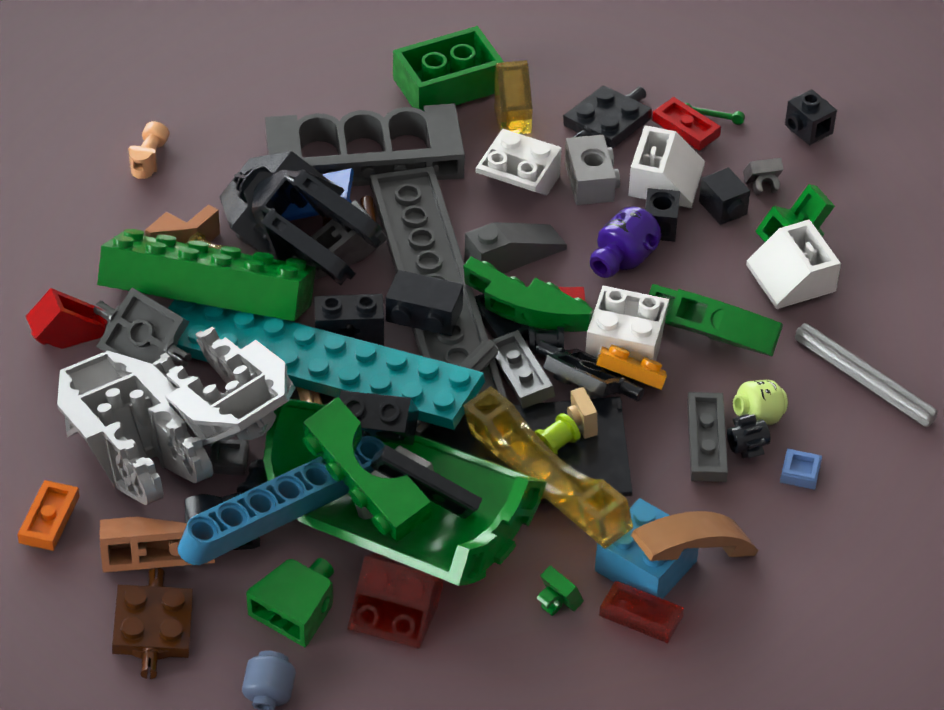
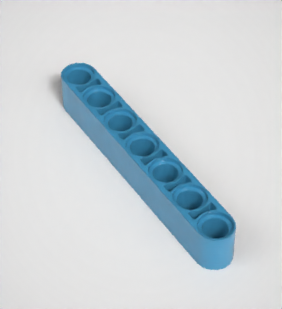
[178,436,385,565]

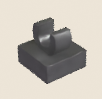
[743,158,784,195]

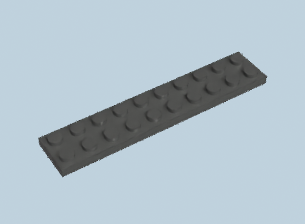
[370,166,508,409]

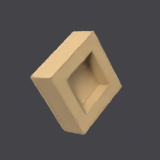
[567,387,598,439]

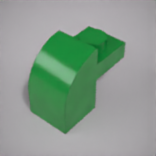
[755,184,835,242]

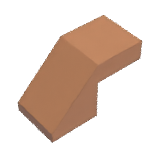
[145,204,220,244]

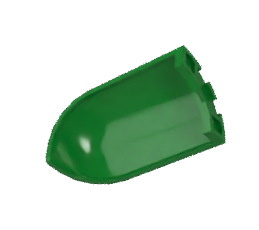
[263,399,547,586]

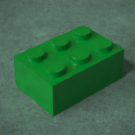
[393,26,505,111]

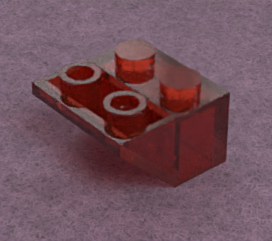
[347,553,444,649]

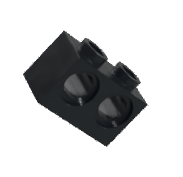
[339,390,419,445]

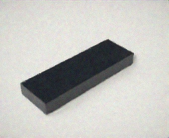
[370,445,482,519]

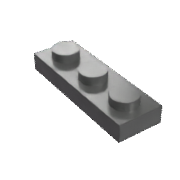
[492,330,555,409]
[687,392,728,482]

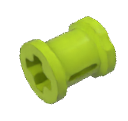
[532,413,580,459]

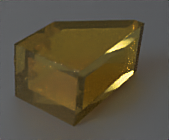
[494,60,533,134]

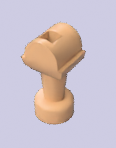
[128,121,169,179]

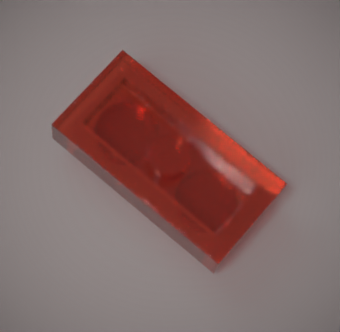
[599,580,684,643]

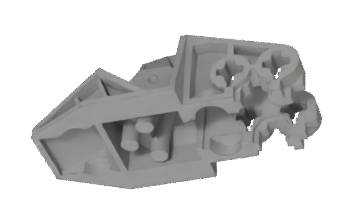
[153,327,295,446]
[57,350,213,505]

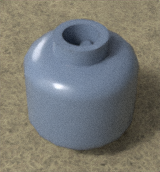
[242,651,296,710]

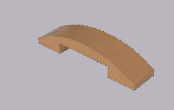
[631,511,759,561]

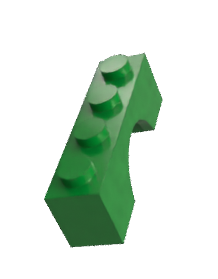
[303,397,431,543]

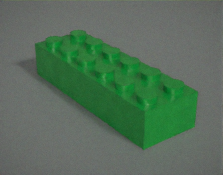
[97,229,316,321]

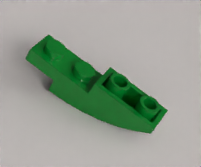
[463,256,593,332]
[649,284,783,357]

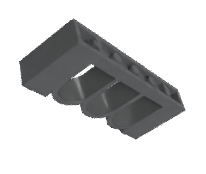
[265,103,465,187]

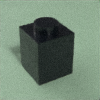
[699,167,750,225]

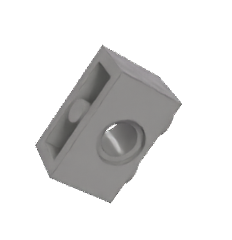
[564,135,620,205]

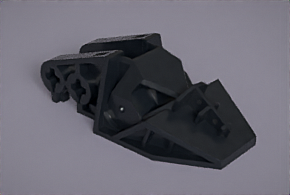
[220,151,383,285]

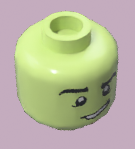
[733,380,788,425]

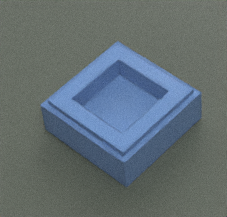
[780,448,822,490]

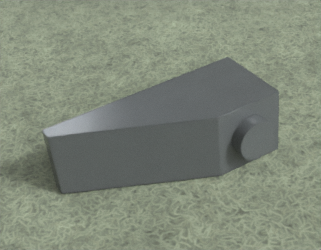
[464,222,567,274]

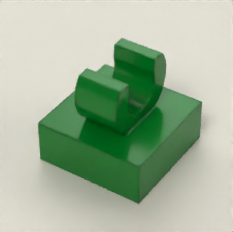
[536,565,584,616]

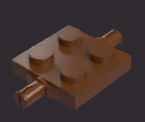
[112,568,193,679]

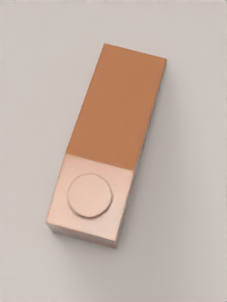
[100,517,215,573]

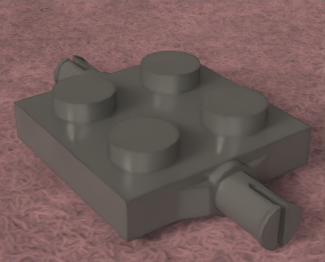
[93,288,191,367]

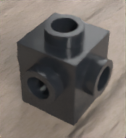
[785,89,837,146]

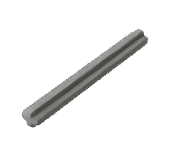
[795,323,938,427]

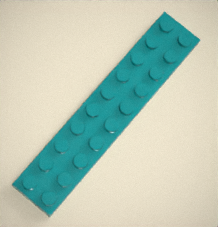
[168,299,485,430]

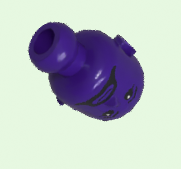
[590,206,661,278]

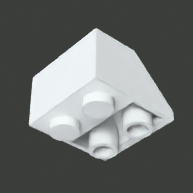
[628,126,705,208]
[476,129,562,195]
[746,220,841,309]
[585,286,669,361]

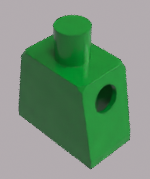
[246,558,334,648]

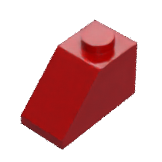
[26,288,108,349]

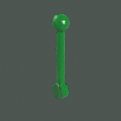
[685,103,745,125]

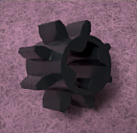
[727,414,771,459]

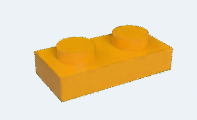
[596,345,667,390]

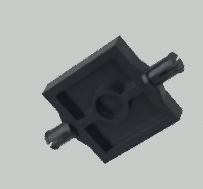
[563,85,652,149]
[536,340,645,402]

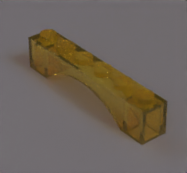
[463,386,633,549]

